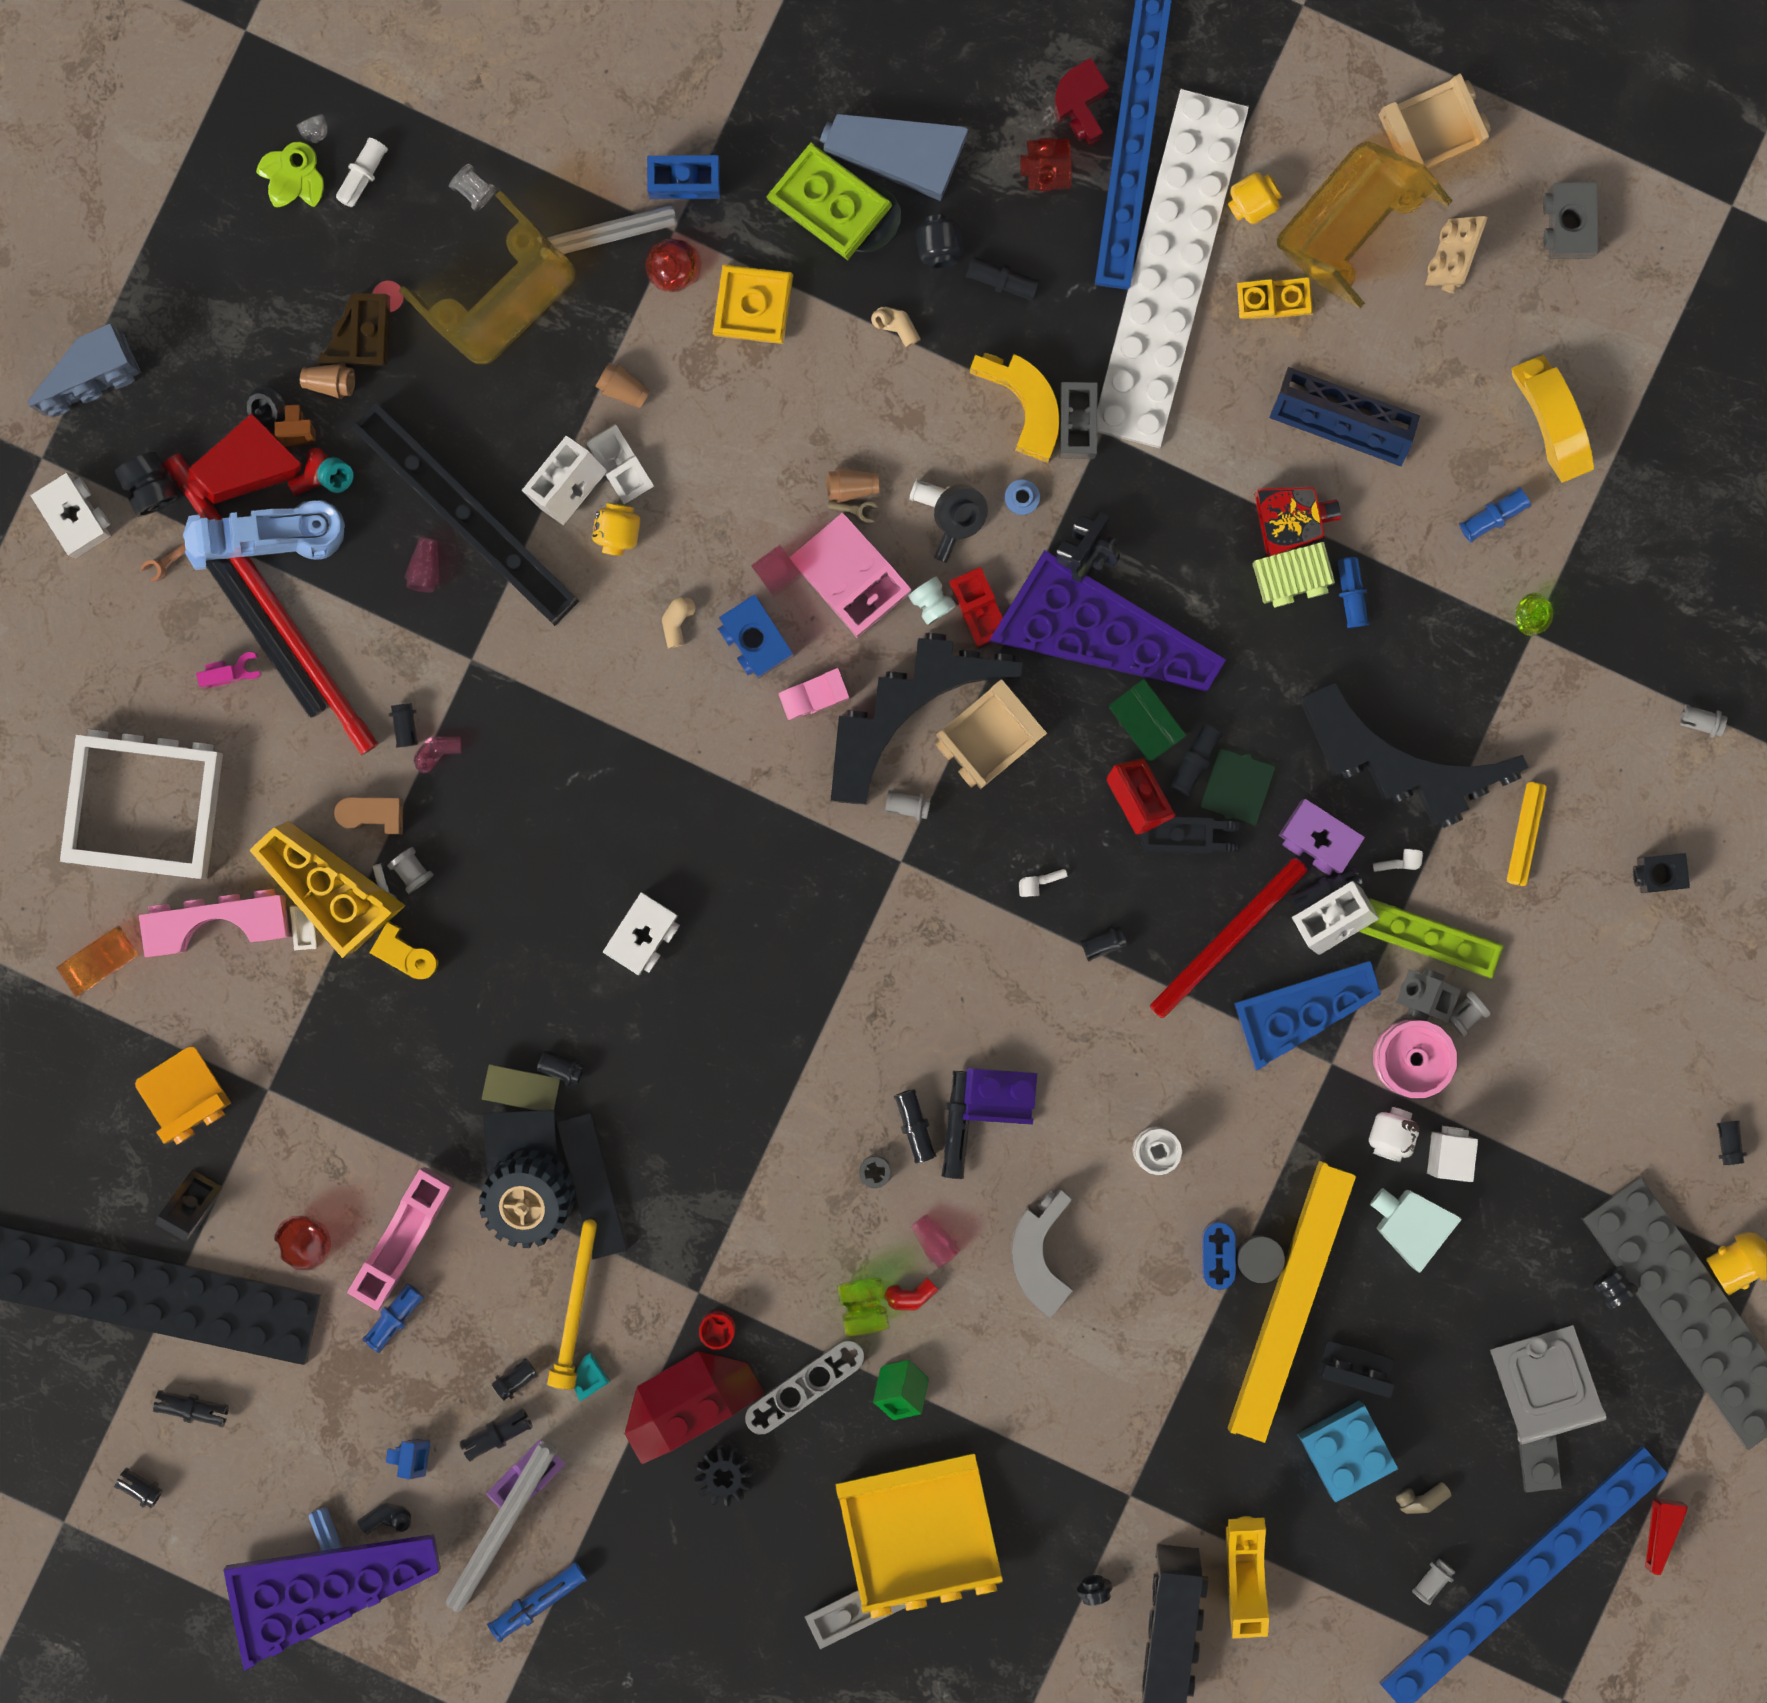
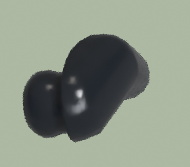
[357,1503,411,1535]

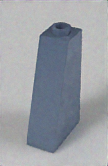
[820,114,968,201]

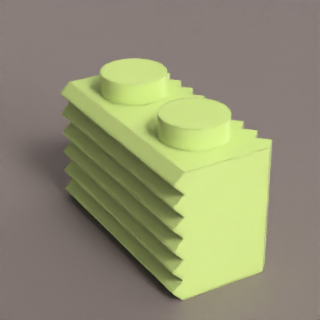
[1253,542,1335,608]

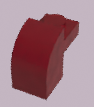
[1054,58,1109,146]

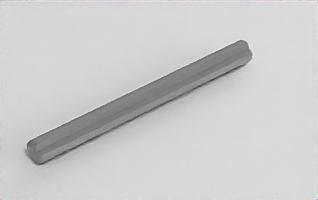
[446,1441,557,1612]

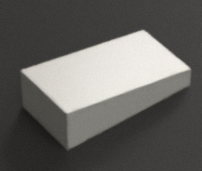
[290,905,317,950]

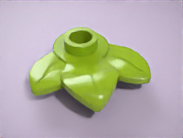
[256,141,324,208]

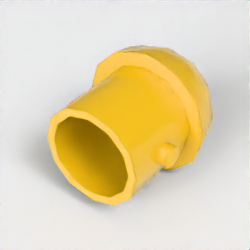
[1706,1232,1767,1295]

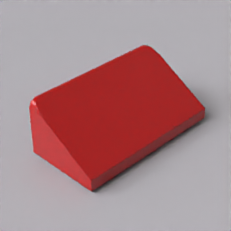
[1107,758,1175,835]

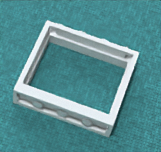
[60,729,223,879]

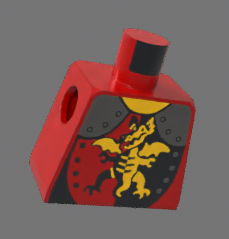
[1254,487,1341,557]

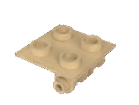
[1425,216,1488,294]

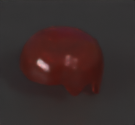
[645,238,702,293]
[274,1216,331,1270]

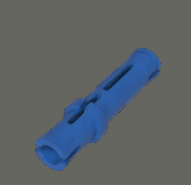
[487,1562,588,1642]

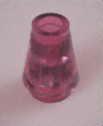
[404,538,439,593]
[910,1214,960,1269]

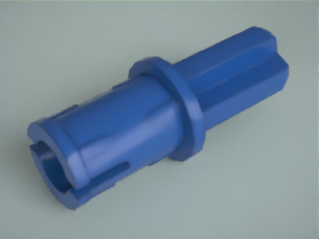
[1338,557,1370,628]

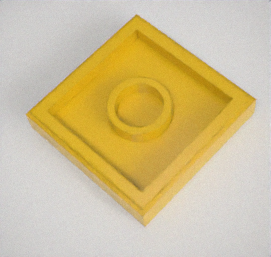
[713,265,793,344]

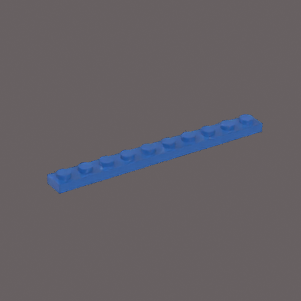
[1095,0,1171,290]
[1379,1446,1668,1703]

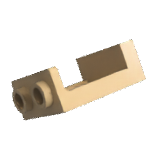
[1379,74,1491,179]
[935,679,1047,789]

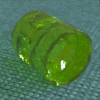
[837,1278,890,1336]

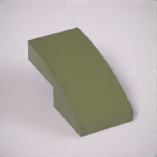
[482,1064,560,1110]

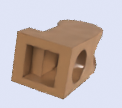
[334,797,403,834]

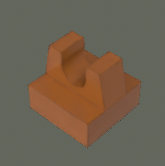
[275,405,316,447]

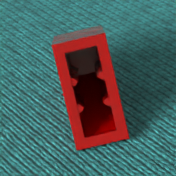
[188,414,301,504]

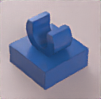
[386,1439,431,1479]

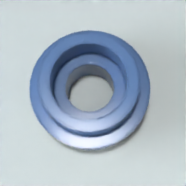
[1005,479,1040,515]

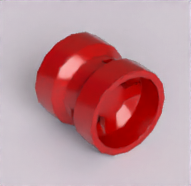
[699,1311,736,1349]

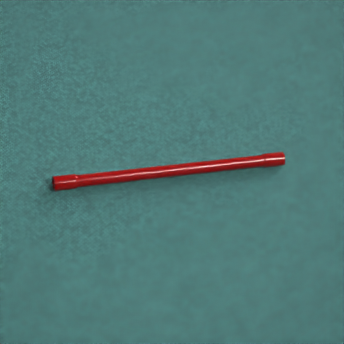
[162,453,379,756]

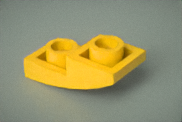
[1237,277,1313,319]

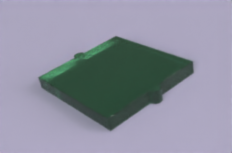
[1200,748,1275,825]

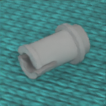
[1679,704,1727,738]
[885,790,931,821]
[1412,1558,1455,1606]

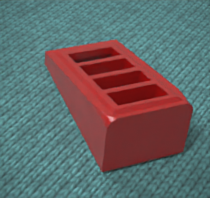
[1645,1498,1688,1575]

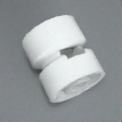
[1132,1126,1182,1175]

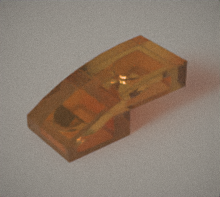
[56,926,139,997]

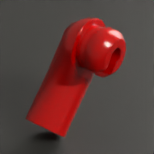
[884,1277,939,1311]

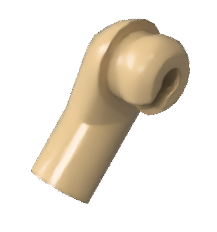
[871,307,921,348]
[662,597,696,649]

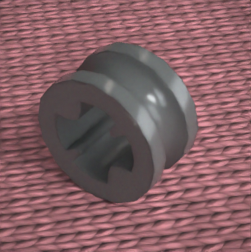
[859,1156,891,1189]

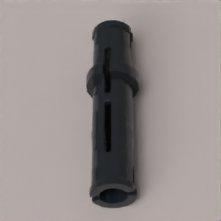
[941,1070,970,1179]

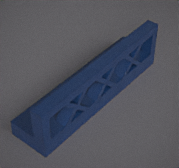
[1269,367,1420,467]

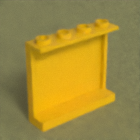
[835,1454,1003,1618]

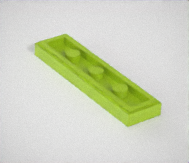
[1358,898,1504,979]

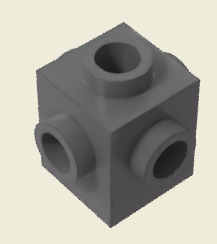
[1396,968,1461,1023]

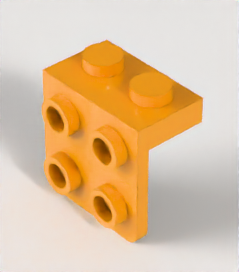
[135,1046,232,1145]

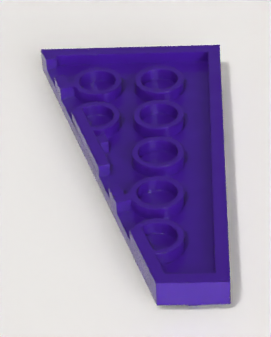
[989,550,1226,691]
[223,1534,441,1671]

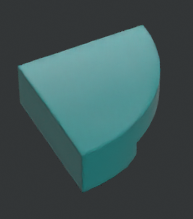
[575,1352,610,1402]

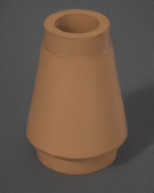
[595,362,650,409]
[300,364,355,399]
[826,468,879,503]

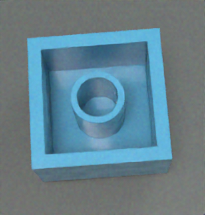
[1297,1401,1398,1502]

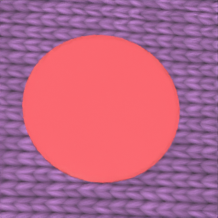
[373,281,404,312]

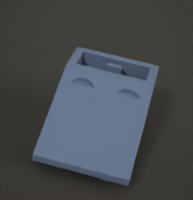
[27,324,141,418]

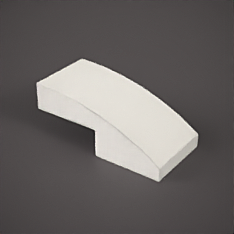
[586,424,654,505]

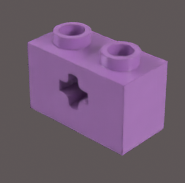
[1279,799,1365,875]

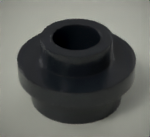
[1077,1575,1113,1606]

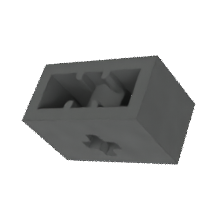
[1059,382,1097,459]

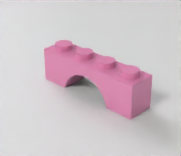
[139,889,291,957]
[347,1167,455,1311]

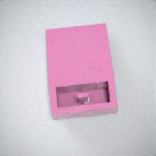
[789,513,911,639]

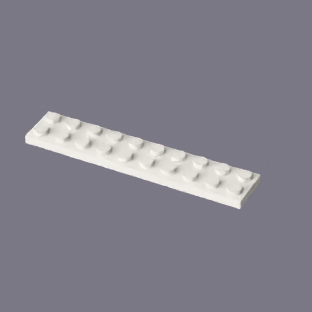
[1097,89,1249,448]

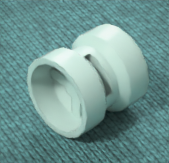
[908,576,956,625]

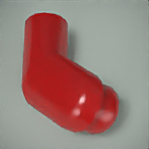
[288,448,328,497]

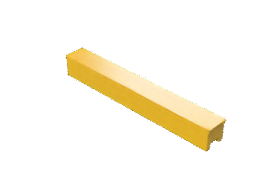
[1228,1161,1356,1443]

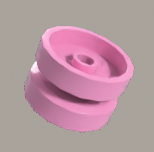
[1373,1020,1457,1098]

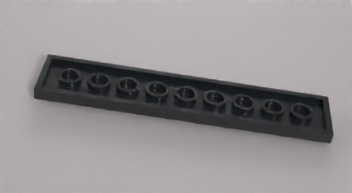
[0,1225,321,1365]

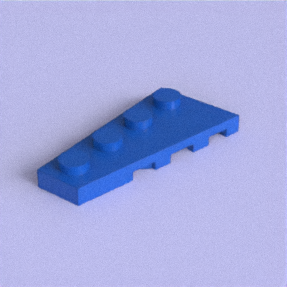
[1234,961,1381,1071]

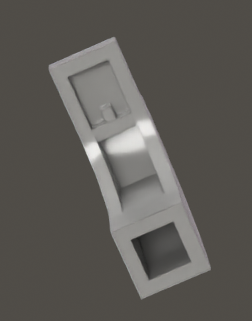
[1011,1188,1073,1319]

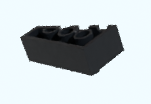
[1141,1544,1208,1703]

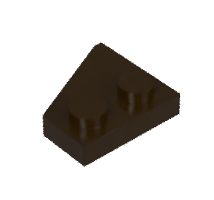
[318,293,390,366]

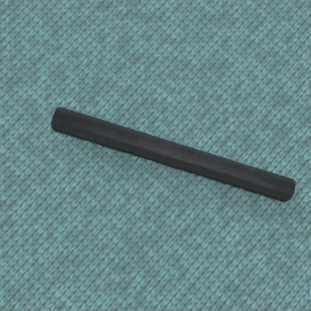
[206,558,326,718]

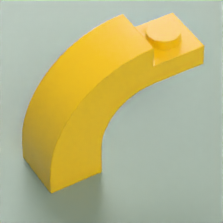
[970,353,1059,463]
[1511,354,1594,483]
[1226,1516,1269,1639]

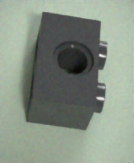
[1543,182,1598,260]

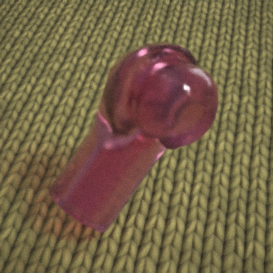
[414,736,462,773]

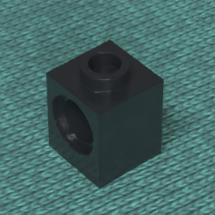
[1633,853,1690,893]

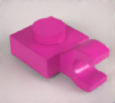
[196,652,262,689]

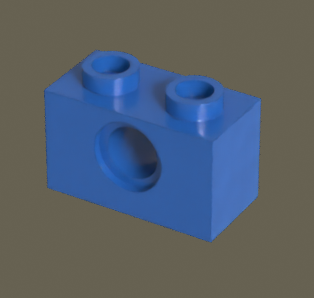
[647,155,720,199]
[717,594,794,679]

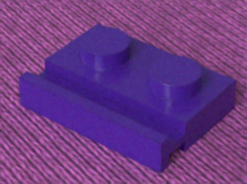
[963,1068,1037,1125]

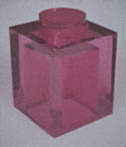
[751,544,802,598]

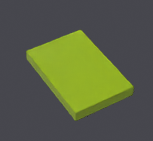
[766,142,892,260]

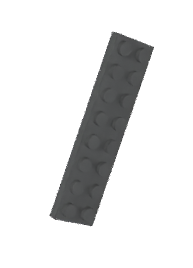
[1581,1177,1767,1450]

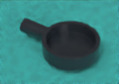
[934,484,988,563]

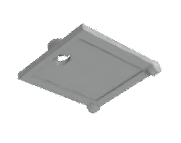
[1490,1325,1606,1445]

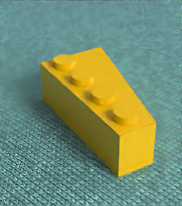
[250,821,406,958]

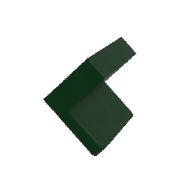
[1109,679,1186,761]

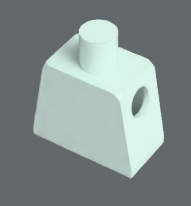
[1370,1188,1462,1273]

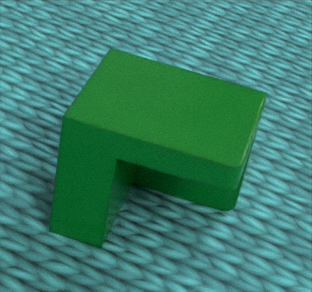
[873,1360,929,1420]

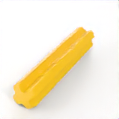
[1506,782,1547,886]

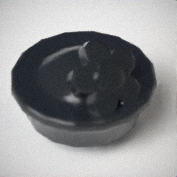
[247,386,286,428]

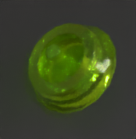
[1515,592,1553,636]

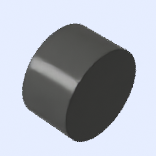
[1236,1235,1285,1283]

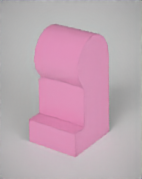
[778,668,849,720]

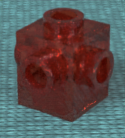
[1020,138,1071,191]

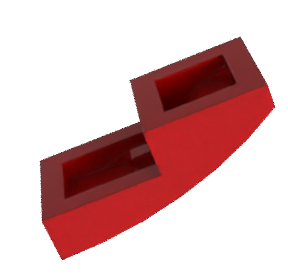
[949,567,1003,649]

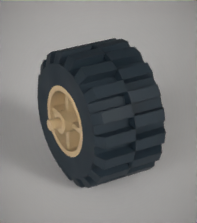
[479,1150,575,1248]

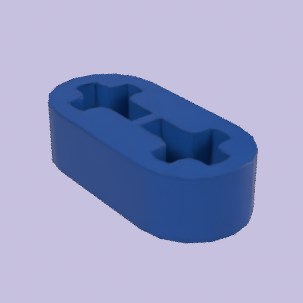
[1202,1221,1236,1290]

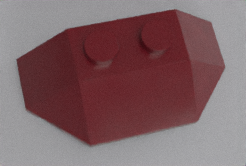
[624,1351,765,1464]

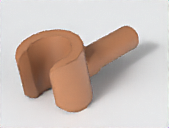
[141,544,186,581]

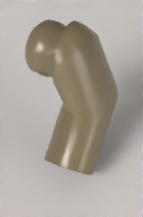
[1396,1482,1451,1514]

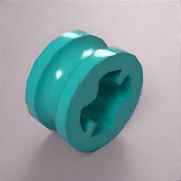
[317,457,353,493]

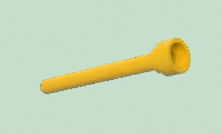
[547,1219,597,1390]

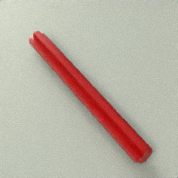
[1150,858,1308,1018]

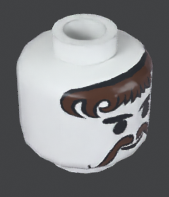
[1369,1107,1420,1162]

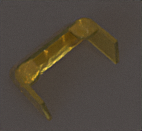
[1277,142,1453,309]
[399,191,575,365]

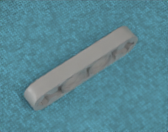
[745,1339,864,1434]

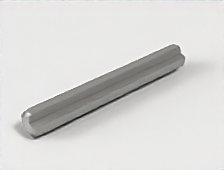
[539,206,677,258]

